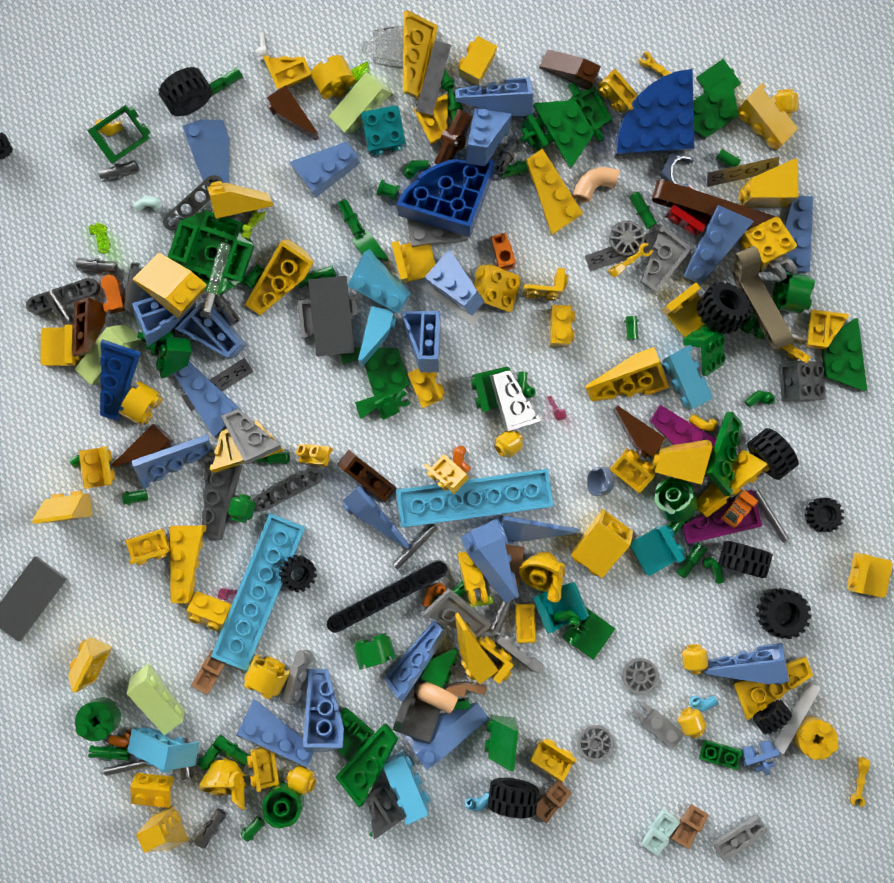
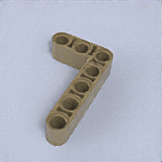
[732,246,794,351]

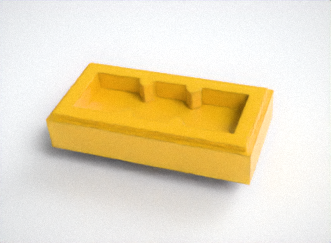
[515,603,536,643]

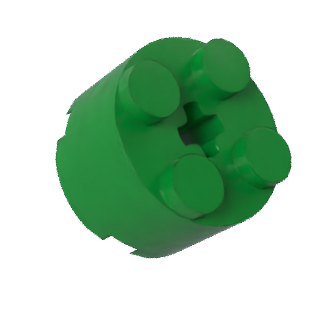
[772,272,815,314]
[654,478,698,524]
[353,633,397,670]
[75,697,121,741]
[262,782,304,829]

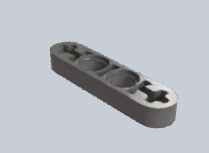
[163,175,223,231]
[26,278,100,315]
[253,468,322,511]

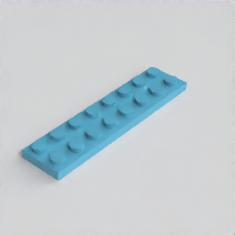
[396,469,554,528]
[211,513,306,671]

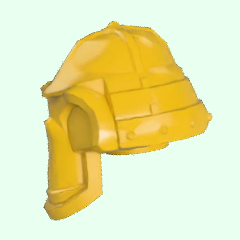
[519,551,566,603]
[199,758,246,811]

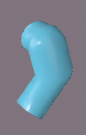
[689,695,719,712]
[464,792,489,811]

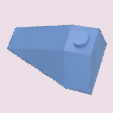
[455,77,533,118]
[183,120,230,191]
[343,486,410,548]
[501,515,580,544]
[460,518,519,603]
[704,643,789,685]
[303,669,344,752]
[405,702,489,770]

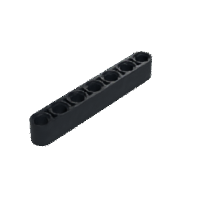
[327,559,447,633]

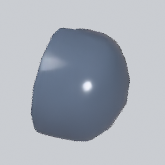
[587,467,615,496]

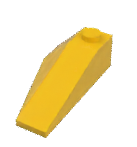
[245,239,314,315]
[585,347,669,401]

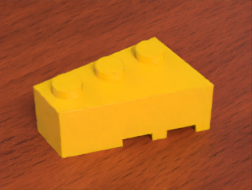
[737,82,798,151]
[136,806,189,853]

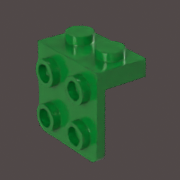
[683,325,726,376]
[470,366,511,412]

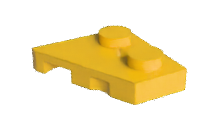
[263,55,312,90]
[414,94,448,145]
[806,309,849,350]
[777,344,811,363]

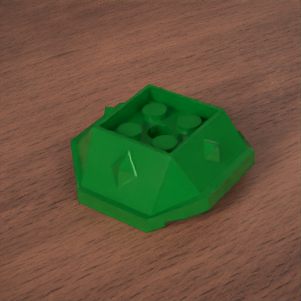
[167,211,254,296]

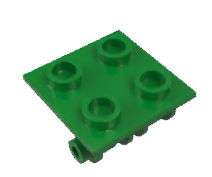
[562,608,616,660]
[336,707,375,761]

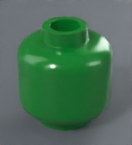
[228,494,256,523]

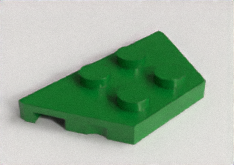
[693,75,738,139]
[533,100,594,169]
[821,318,868,391]

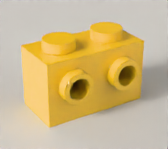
[458,36,497,86]
[549,305,575,347]

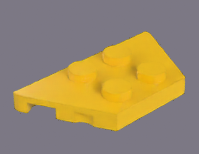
[210,420,284,473]

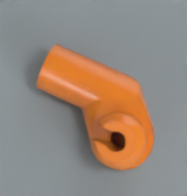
[422,583,446,607]

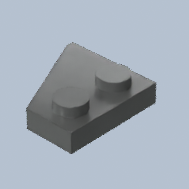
[368,783,406,840]

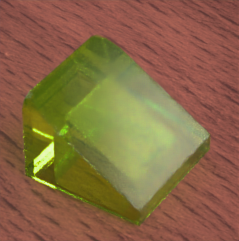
[351,61,370,83]

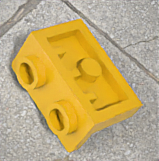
[407,368,445,409]
[609,448,656,494]

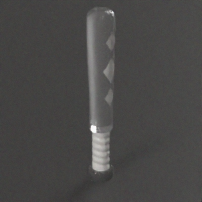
[200,242,231,319]

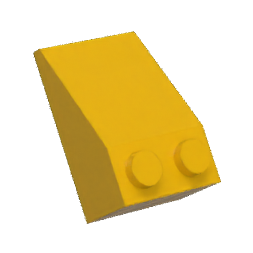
[207,181,273,218]
[132,253,207,319]
[32,491,93,524]
[455,612,499,685]
[68,637,112,693]

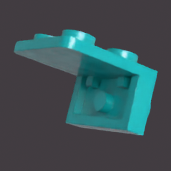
[361,105,406,156]
[630,524,685,576]
[533,582,589,634]

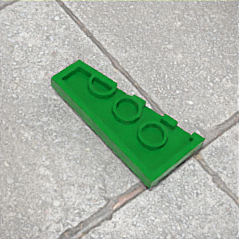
[705,411,742,497]
[335,723,399,808]

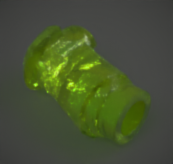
[89,222,111,254]

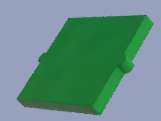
[696,58,741,93]

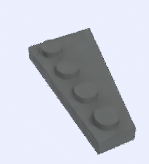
[202,456,242,540]

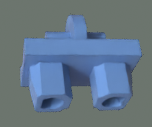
[742,740,781,776]

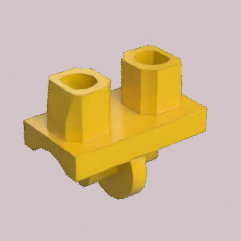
[296,444,333,467]

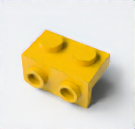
[424,454,470,494]
[125,528,170,566]
[186,591,232,631]
[529,739,577,783]
[247,747,279,793]
[130,773,174,808]

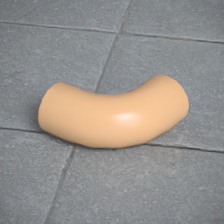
[573,167,620,202]
[414,682,458,714]

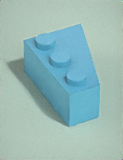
[348,249,411,314]
[662,345,713,410]
[127,727,200,772]
[383,751,431,825]

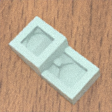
[641,809,680,856]

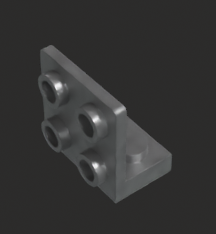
[779,361,826,402]
[393,688,441,743]

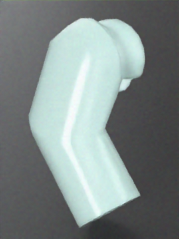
[133,196,162,212]

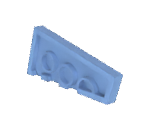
[784,196,813,273]
[683,205,754,284]
[173,361,242,438]
[132,435,213,489]
[383,620,447,702]
[236,699,314,768]

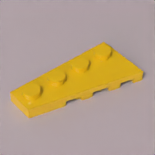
[403,10,438,100]
[525,148,583,235]
[696,449,770,517]
[170,525,207,603]
[732,656,813,720]

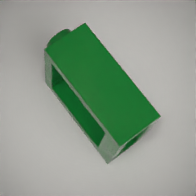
[87,104,151,164]

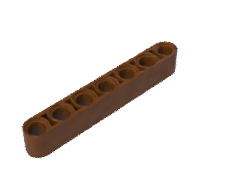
[652,180,776,231]

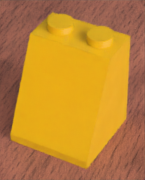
[738,159,799,208]
[652,440,712,485]
[571,508,633,578]

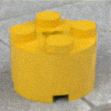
[311,55,357,100]
[119,381,163,425]
[244,655,290,699]
[792,715,839,760]

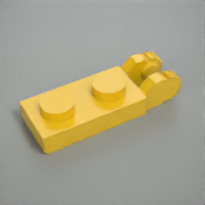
[457,552,488,605]

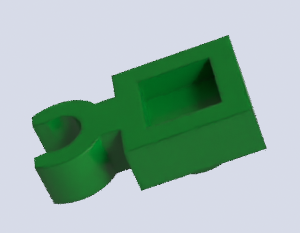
[374,390,410,420]

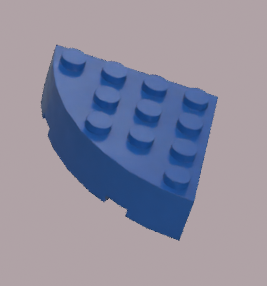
[614,69,694,156]
[396,159,495,237]

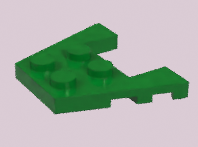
[340,347,409,419]

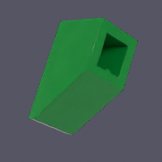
[156,337,192,378]
[421,647,459,688]

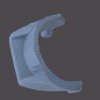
[660,153,694,187]

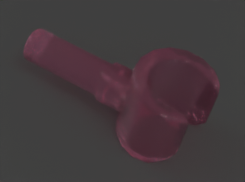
[547,396,566,420]
[218,587,238,600]

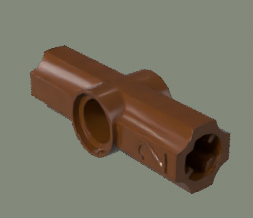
[434,109,473,164]

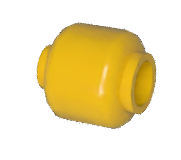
[774,89,799,117]
[494,430,523,458]
[682,644,709,674]
[677,707,707,739]
[286,766,317,795]

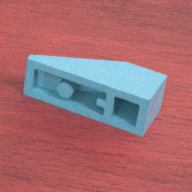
[358,306,397,366]

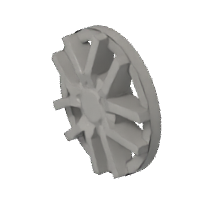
[609,220,645,256]
[622,658,659,695]
[577,725,614,762]

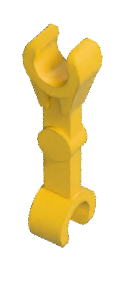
[638,51,671,76]
[608,243,653,277]
[850,757,870,807]

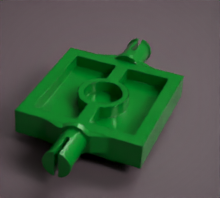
[567,82,612,143]

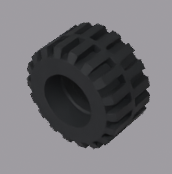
[158,67,213,117]
[697,282,752,334]
[747,428,799,480]
[718,541,773,578]
[756,588,812,639]
[487,778,539,819]

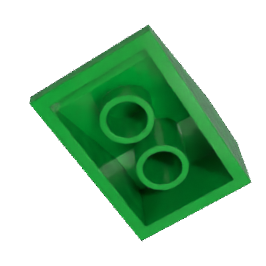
[484,715,518,771]

